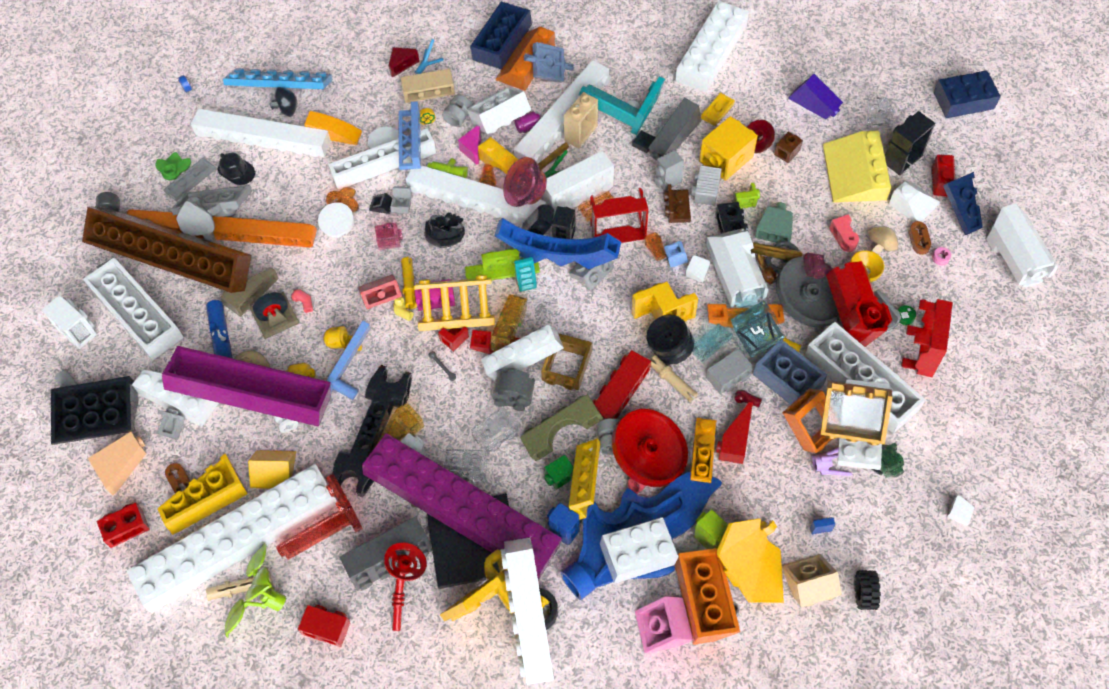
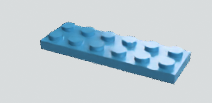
[223,68,332,89]

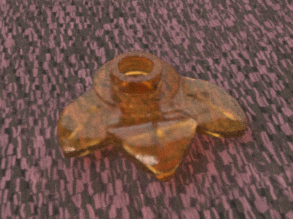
[326,187,359,213]

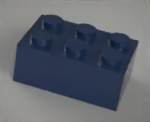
[933,70,1001,119]

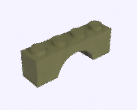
[520,394,604,461]

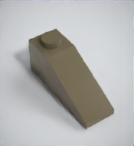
[220,268,279,317]

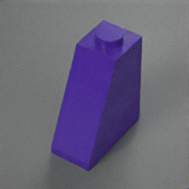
[788,74,843,120]

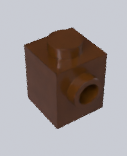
[774,131,803,163]

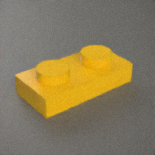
[701,93,735,127]

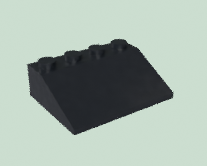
[51,376,138,445]

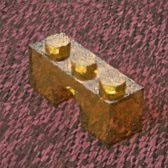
[491,294,527,351]

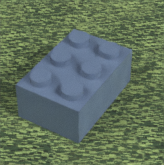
[753,339,827,405]

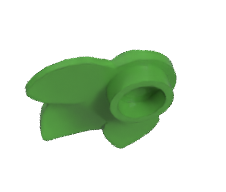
[155,152,191,181]

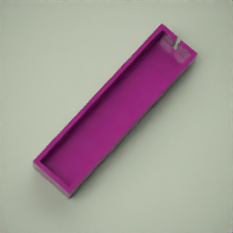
[162,346,331,427]

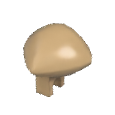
[868,226,899,255]

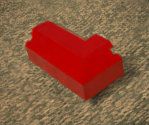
[826,261,893,347]

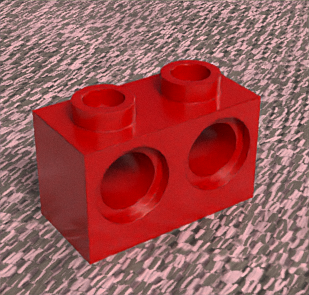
[97,503,150,548]

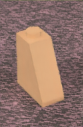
[88,432,146,495]

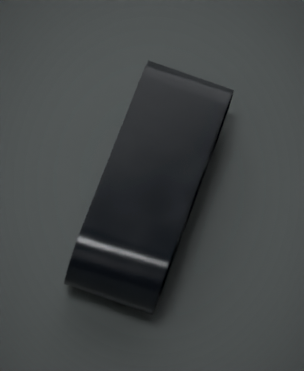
[522,204,554,235]

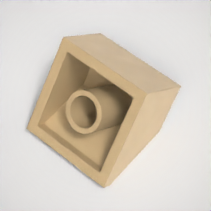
[782,554,842,607]

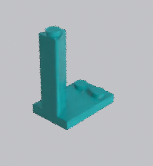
[579,76,665,135]

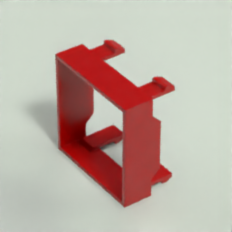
[590,188,649,243]
[902,299,953,377]

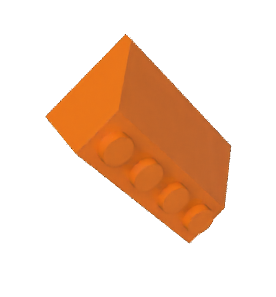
[495,27,555,91]
[674,548,740,645]

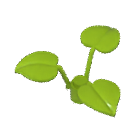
[225,544,286,637]

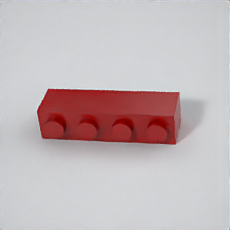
[593,350,651,420]

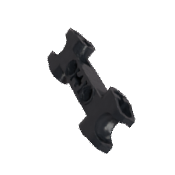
[330,365,413,497]

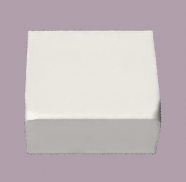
[947,495,974,526]

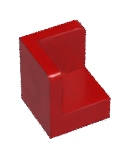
[438,326,469,352]

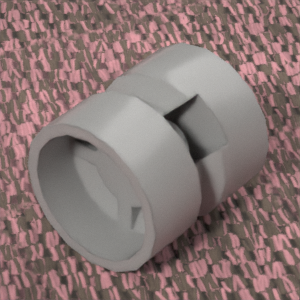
[442,94,473,127]
[597,419,620,455]

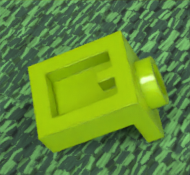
[734,183,760,209]

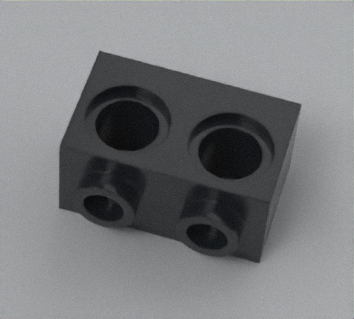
[715,202,749,234]
[552,206,576,239]

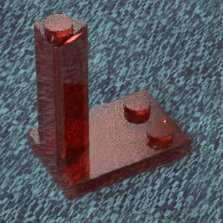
[276,474,363,560]

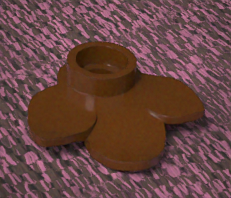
[757,253,777,285]

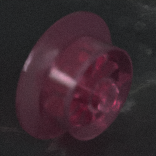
[503,157,547,207]

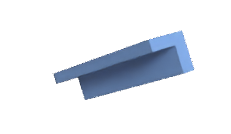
[399,101,421,170]

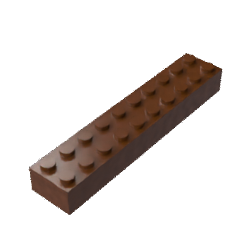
[82,206,252,293]

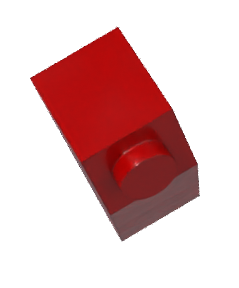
[716,402,753,464]

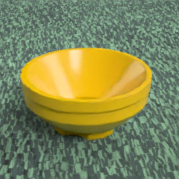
[850,250,885,282]

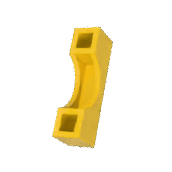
[478,137,540,197]

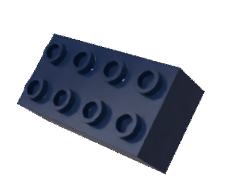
[470,1,532,70]

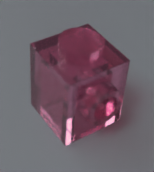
[375,223,403,250]

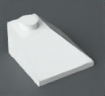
[889,181,940,222]

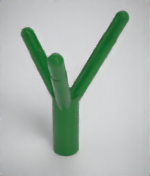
[539,150,568,181]

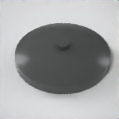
[776,256,840,328]

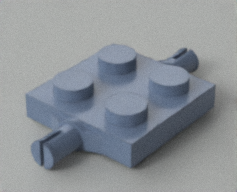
[524,42,574,83]

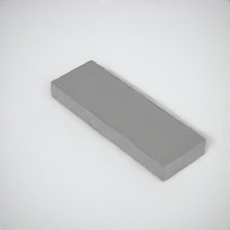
[163,157,216,202]

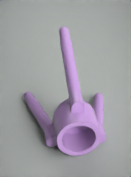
[812,447,852,476]

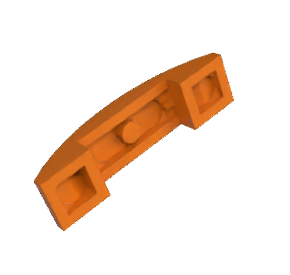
[707,304,785,328]

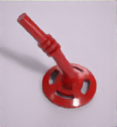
[384,542,427,631]

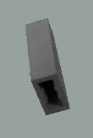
[649,97,702,161]

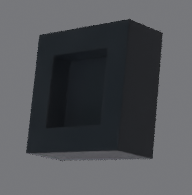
[632,130,656,153]

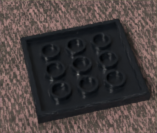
[427,493,509,589]

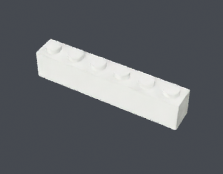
[328,128,436,190]

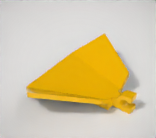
[717,518,784,603]

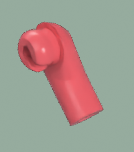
[291,289,313,313]

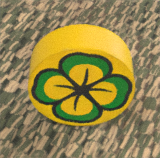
[420,108,436,125]

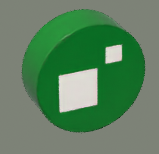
[898,305,916,325]

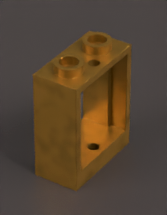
[541,333,592,390]

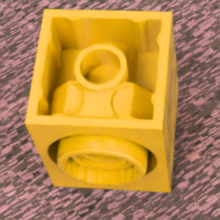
[699,116,758,181]

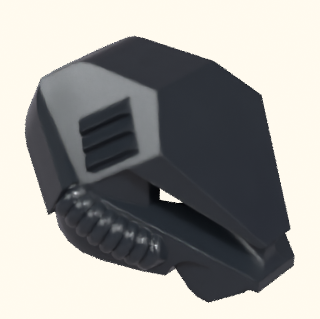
[424,212,465,249]

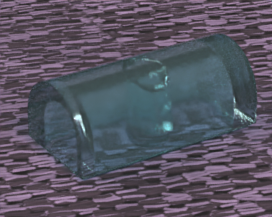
[692,324,733,362]

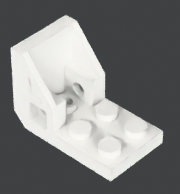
[837,379,889,470]

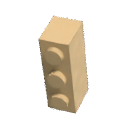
[400,69,455,103]

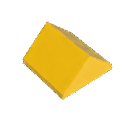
[248,450,296,489]

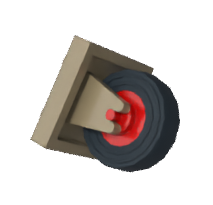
[249,291,299,339]

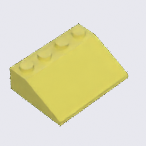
[823,130,891,203]

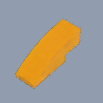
[304,111,362,145]

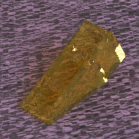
[376,403,425,446]

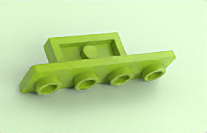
[465,249,540,280]

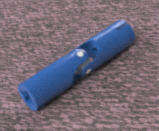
[206,300,233,359]

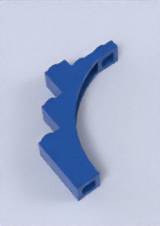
[494,218,621,270]

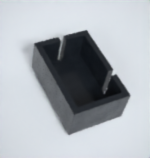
[884,111,936,176]

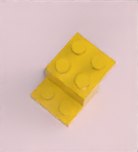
[631,281,698,321]

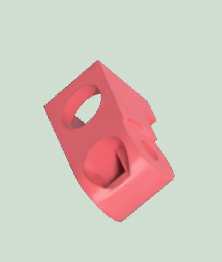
[829,214,859,252]

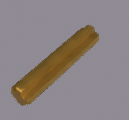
[750,242,803,261]

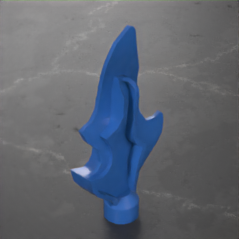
[561,472,722,600]

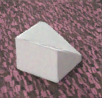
[686,255,710,283]

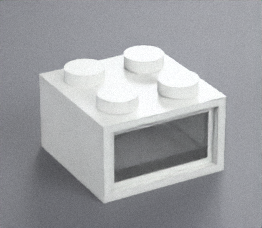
[41,295,97,349]

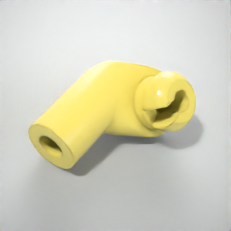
[393,297,414,321]

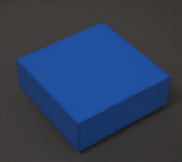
[810,517,836,534]

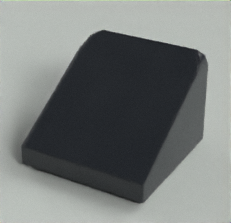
[369,193,393,214]

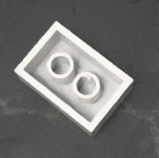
[466,86,531,134]
[600,517,678,584]

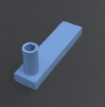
[326,321,370,400]

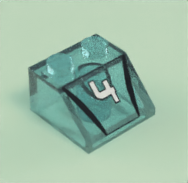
[731,300,785,358]

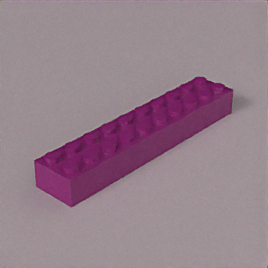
[362,433,562,581]

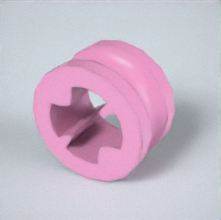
[932,247,951,266]

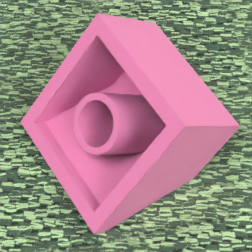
[635,596,693,653]

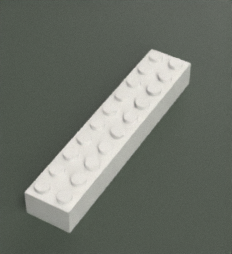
[127,464,338,612]

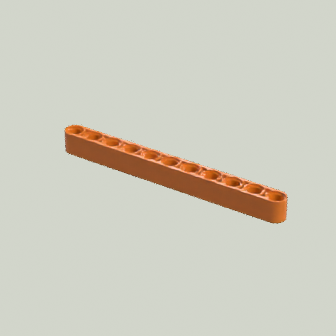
[126,209,317,248]

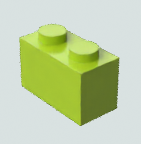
[694,509,728,549]

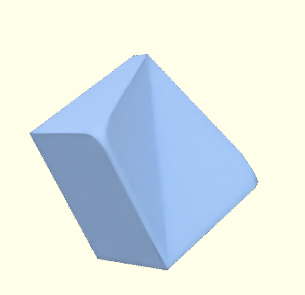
[664,241,688,267]

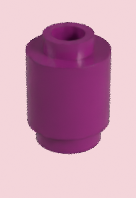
[514,111,541,133]

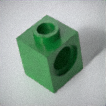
[543,455,574,490]

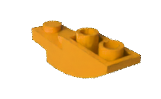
[690,418,716,483]

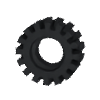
[854,570,881,610]

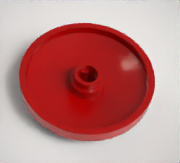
[612,409,688,487]

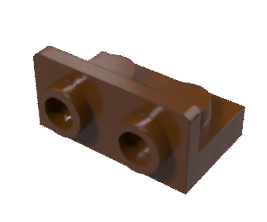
[664,184,691,223]

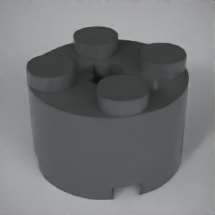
[492,369,535,411]

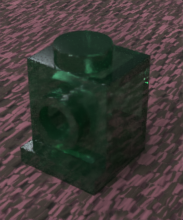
[880,443,905,478]

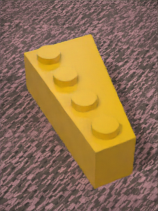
[157,453,248,535]

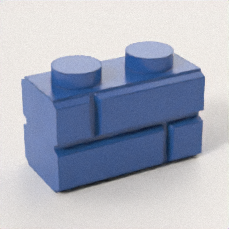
[547,503,580,545]

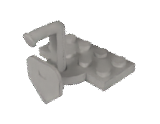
[171,185,252,244]

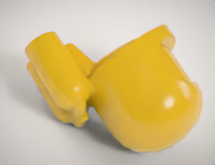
[323,326,362,351]

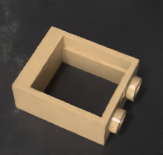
[564,92,598,149]

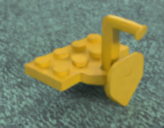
[439,549,549,622]

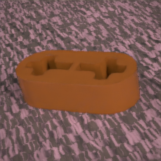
[909,221,931,255]
[165,463,190,494]

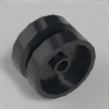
[646,315,695,364]

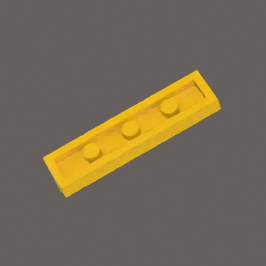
[568,438,601,519]

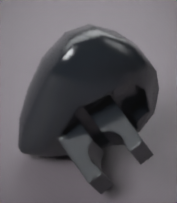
[269,87,297,117]

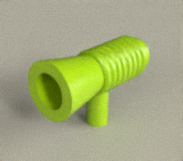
[427,158,468,178]

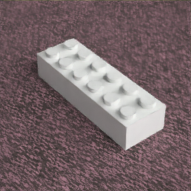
[676,1,749,93]
[83,258,184,361]
[805,322,926,434]
[501,538,554,685]

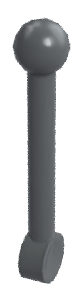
[429,351,456,381]

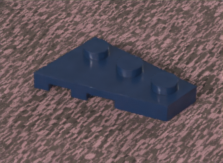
[943,172,983,235]

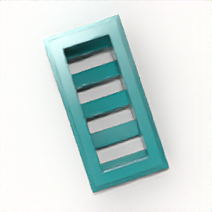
[514,257,537,292]

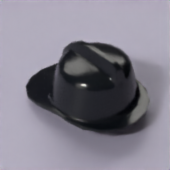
[217,152,256,185]

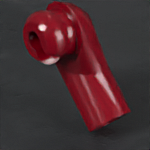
[734,390,762,408]

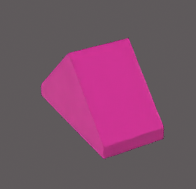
[458,126,481,164]

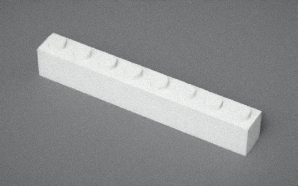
[513,60,610,169]
[191,109,331,157]
[406,165,546,224]

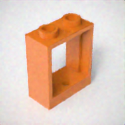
[782,388,840,453]

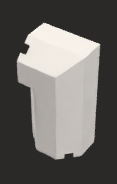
[987,204,1058,287]
[706,228,768,308]

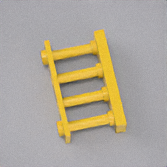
[414,275,495,331]

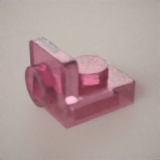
[803,253,831,279]

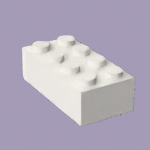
[540,151,614,217]

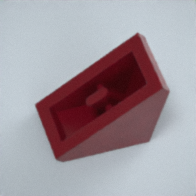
[388,47,420,78]

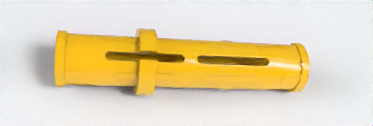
[401,257,417,309]

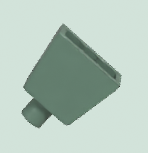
[755,202,793,243]

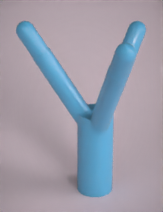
[414,39,444,74]

